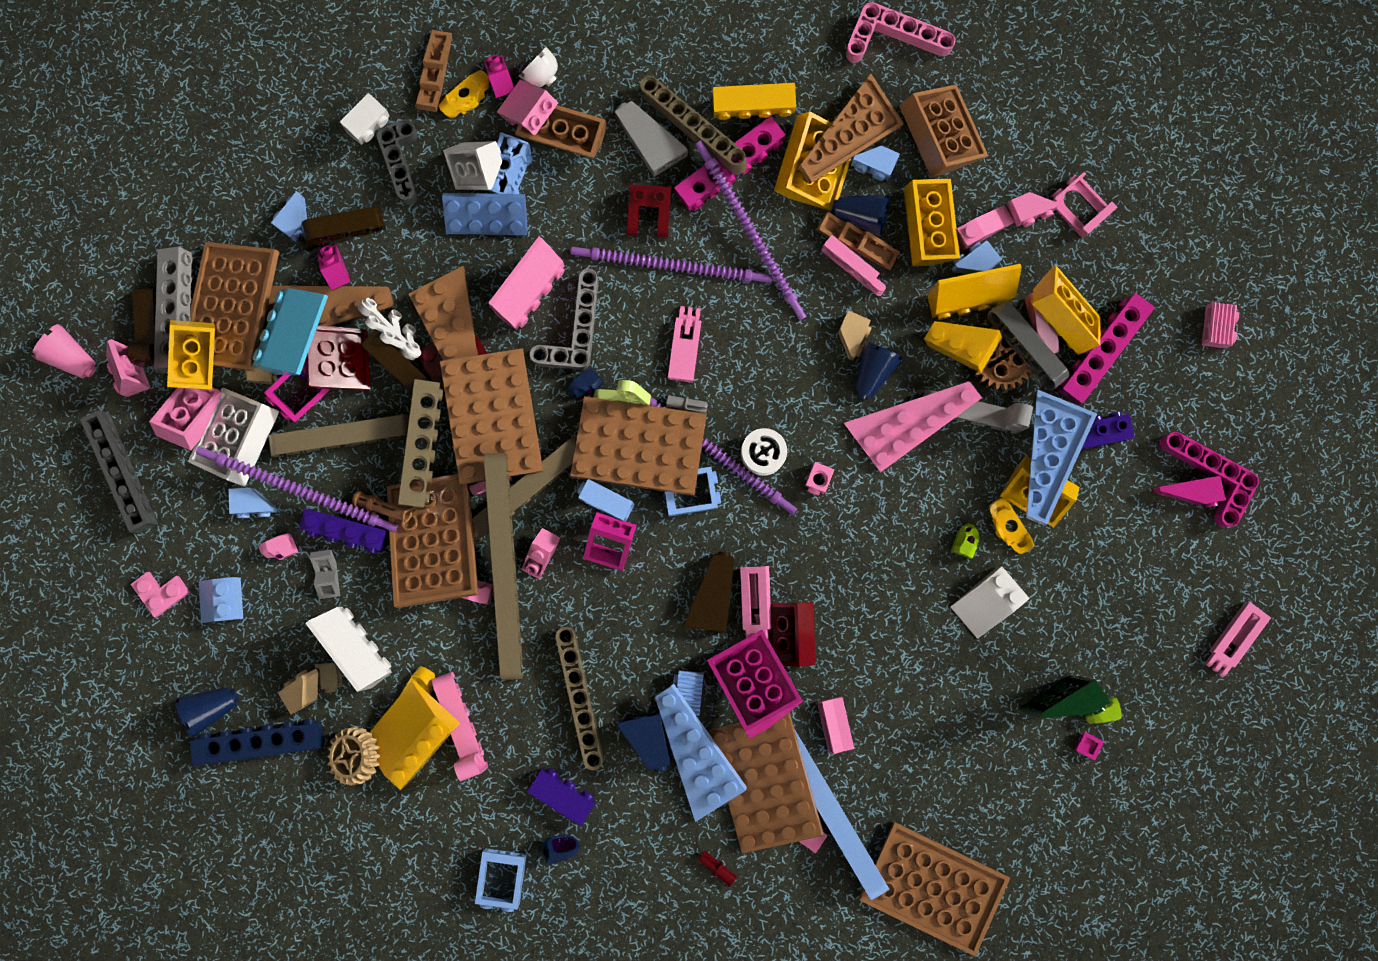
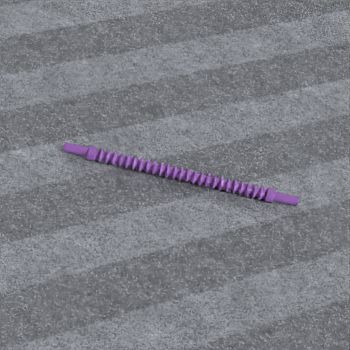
[695,140,806,321]
[571,247,773,283]
[650,397,797,515]
[196,446,398,533]

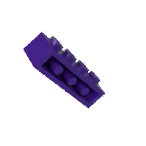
[1081,412,1135,450]
[299,509,389,554]

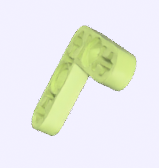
[594,380,651,406]

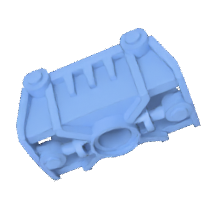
[486,132,533,194]

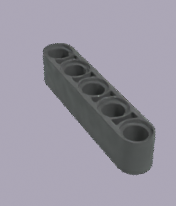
[987,300,1069,390]

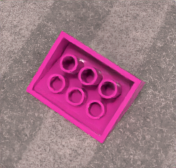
[707,630,803,739]

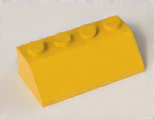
[712,83,796,120]
[904,179,960,266]
[1031,265,1101,355]

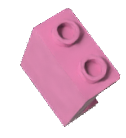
[497,80,558,135]

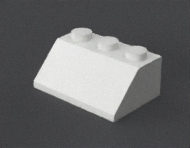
[443,141,502,190]

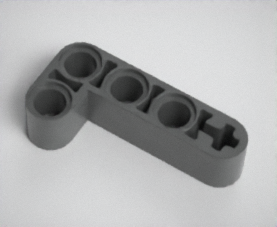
[377,120,418,205]

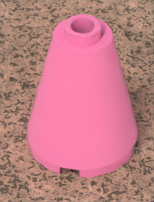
[32,324,96,379]

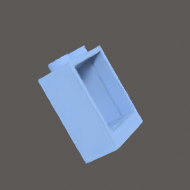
[665,467,721,517]
[577,479,634,522]
[475,848,527,912]

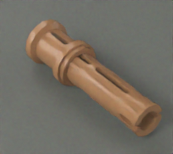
[352,491,412,522]

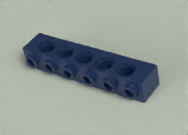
[190,718,324,766]

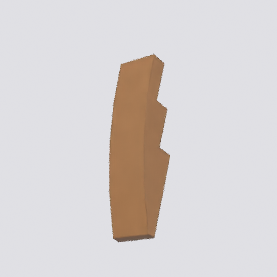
[416,30,452,112]
[816,212,900,270]

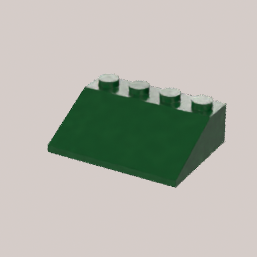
[1019,675,1111,718]

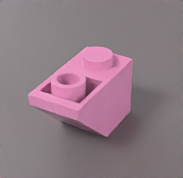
[1007,192,1058,227]
[521,528,560,579]

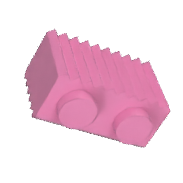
[1202,302,1239,349]

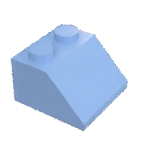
[199,577,243,623]

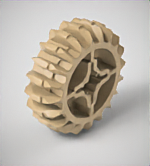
[326,727,381,786]

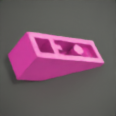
[1153,476,1226,508]

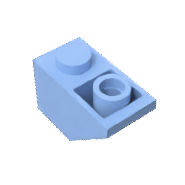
[851,146,900,181]
[271,191,307,242]
[952,241,1002,274]
[229,488,277,518]

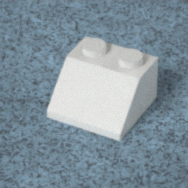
[340,93,390,145]

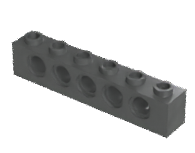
[80,410,158,533]

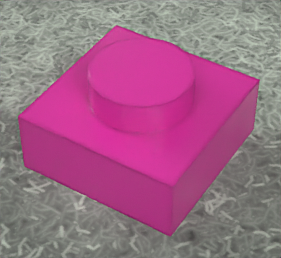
[1074,731,1104,760]

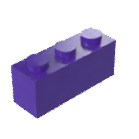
[528,767,596,826]

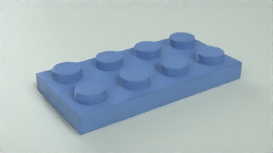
[442,193,528,235]

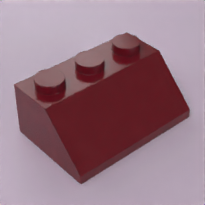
[768,602,816,667]

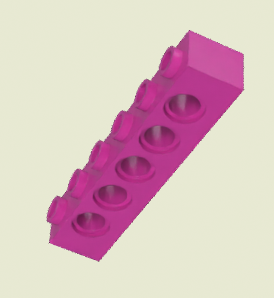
[674,116,786,211]
[1058,293,1155,406]

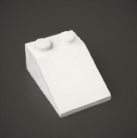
[950,566,1030,639]

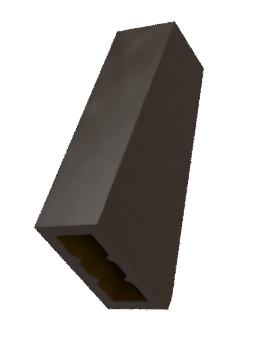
[361,330,430,402]
[684,551,735,632]

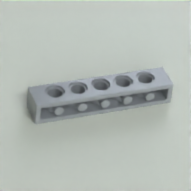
[154,247,192,374]

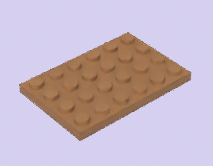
[190,242,279,372]
[440,348,543,485]
[570,396,707,496]
[387,474,478,608]
[708,712,824,854]
[859,821,1010,957]

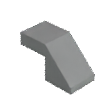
[310,550,340,599]

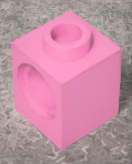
[804,462,834,496]

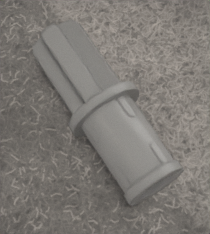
[666,395,708,414]

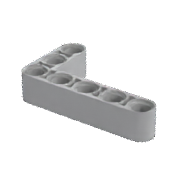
[530,269,599,370]
[923,390,1033,434]

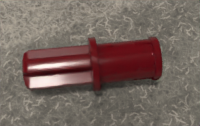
[698,851,737,887]

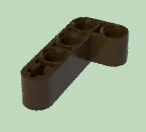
[301,207,386,251]
[127,287,156,367]

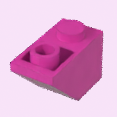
[484,55,514,98]
[317,244,350,290]

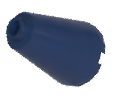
[832,195,890,237]
[854,340,903,400]
[175,687,239,737]

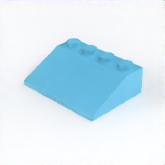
[252,288,328,375]

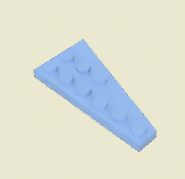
[1026,390,1097,526]
[655,684,747,822]

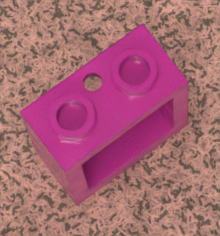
[264,360,330,422]
[583,512,637,571]

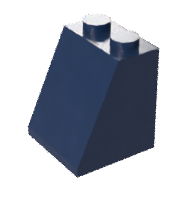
[618,711,671,772]

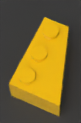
[924,321,1002,373]

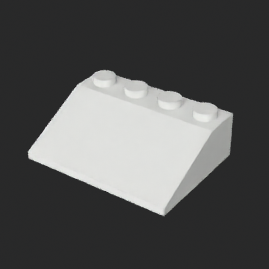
[188,387,279,487]
[306,607,392,692]

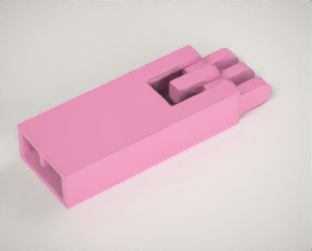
[821,235,886,296]
[668,306,701,383]
[740,566,772,639]
[1205,602,1271,677]

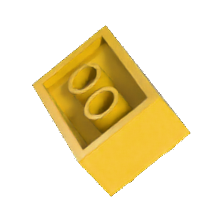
[167,320,215,389]

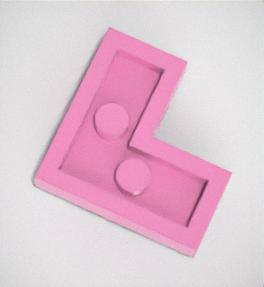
[130,572,190,618]

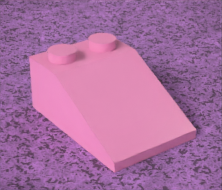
[106,339,150,397]
[149,387,222,450]

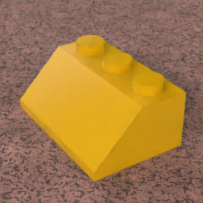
[1000,456,1080,528]

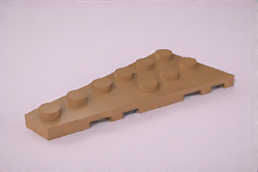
[798,74,904,184]
[409,266,478,361]
[267,286,395,327]

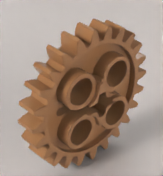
[970,326,1033,391]

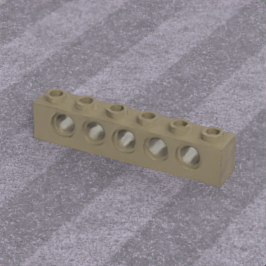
[398,379,443,508]

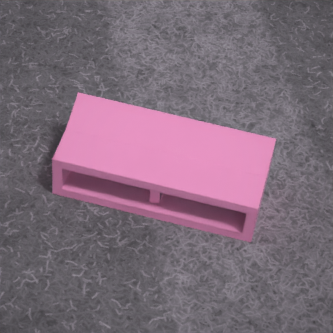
[817,696,854,754]

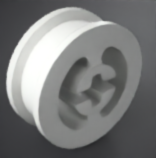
[741,428,787,476]

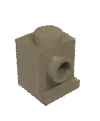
[315,662,343,693]

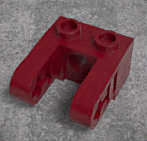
[627,184,671,238]

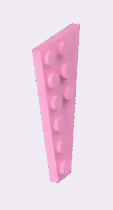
[844,381,982,472]

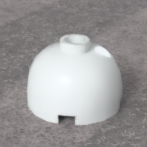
[519,47,558,88]

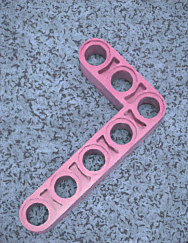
[846,2,955,63]
[432,671,488,781]

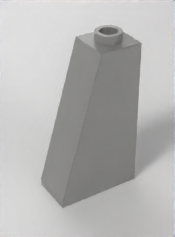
[615,101,688,177]

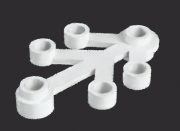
[358,298,421,360]

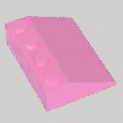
[489,236,565,330]

